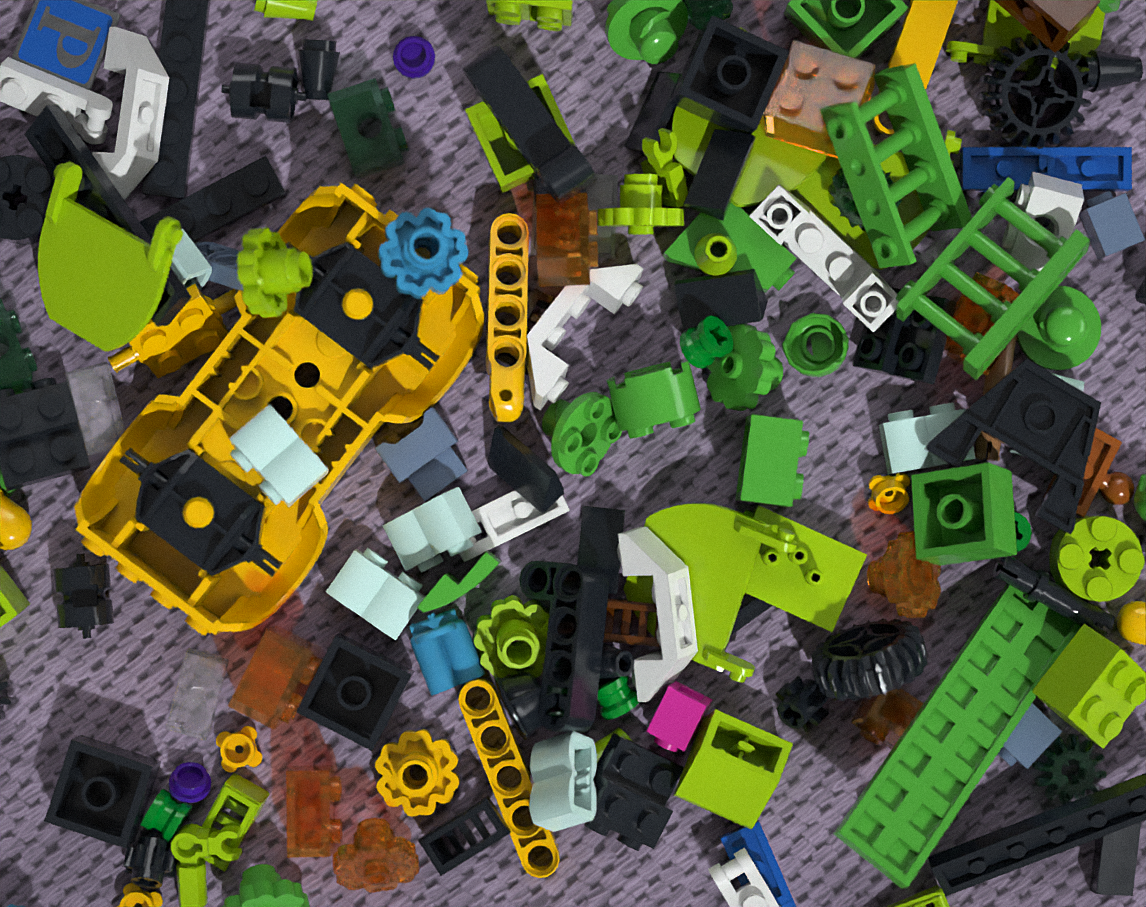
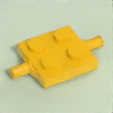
[107,284,237,379]

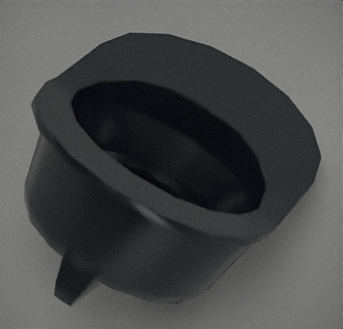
[494,672,542,740]

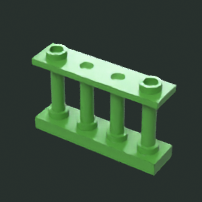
[820,63,972,268]
[895,177,1090,380]

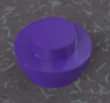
[393,36,435,79]
[168,762,211,803]

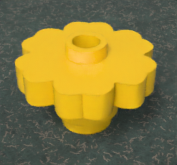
[375,729,460,817]

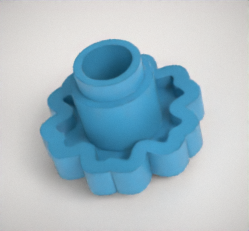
[378,208,468,299]

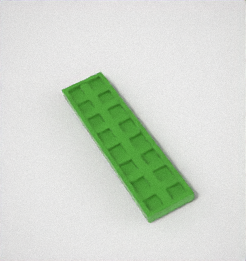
[834,564,1081,888]

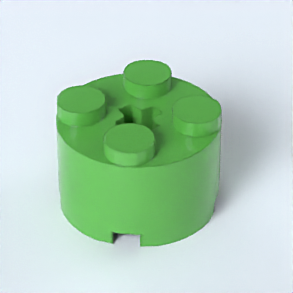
[606,359,701,439]

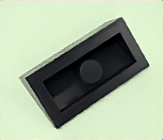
[625,71,681,157]
[683,129,756,221]
[674,269,768,331]
[488,425,564,513]
[577,506,625,594]
[1090,822,1141,896]

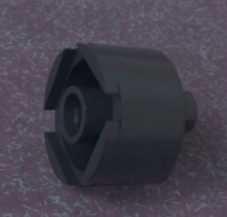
[0,155,55,245]

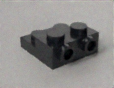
[0,378,90,491]
[584,732,684,851]

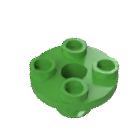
[605,0,688,64]
[1016,286,1101,370]
[542,392,622,477]

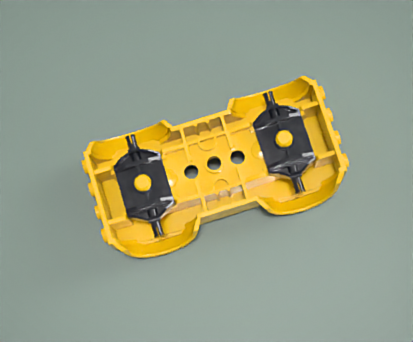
[74,183,484,636]

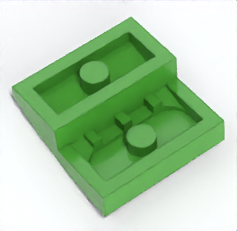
[417,551,501,613]

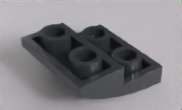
[853,288,957,385]

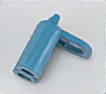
[409,608,486,696]

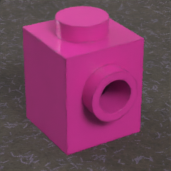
[646,681,713,752]

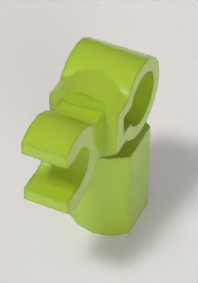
[171,823,242,907]

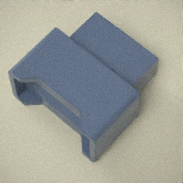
[375,407,468,502]

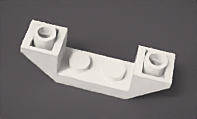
[92,27,169,200]
[749,184,899,332]
[526,264,643,410]
[617,527,698,702]

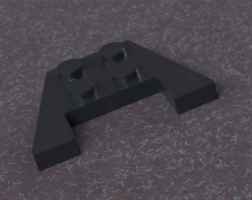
[924,359,1101,534]

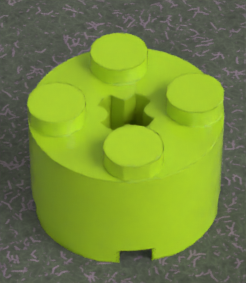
[1049,516,1145,602]

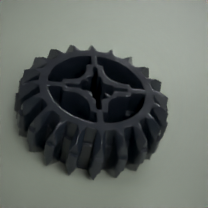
[977,33,1094,149]
[811,618,928,701]

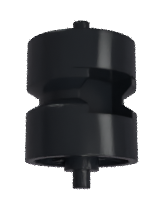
[221,62,307,123]
[53,553,114,639]

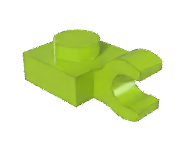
[641,128,688,208]

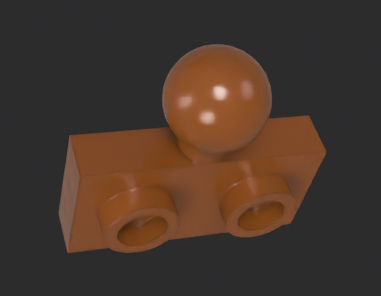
[1043,428,1135,517]

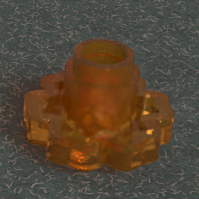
[867,531,941,619]
[332,818,420,893]

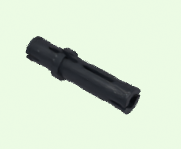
[992,556,1115,637]

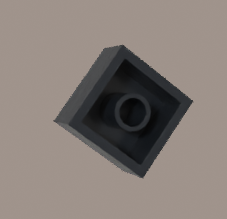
[669,15,790,134]
[296,633,415,751]
[44,735,161,849]

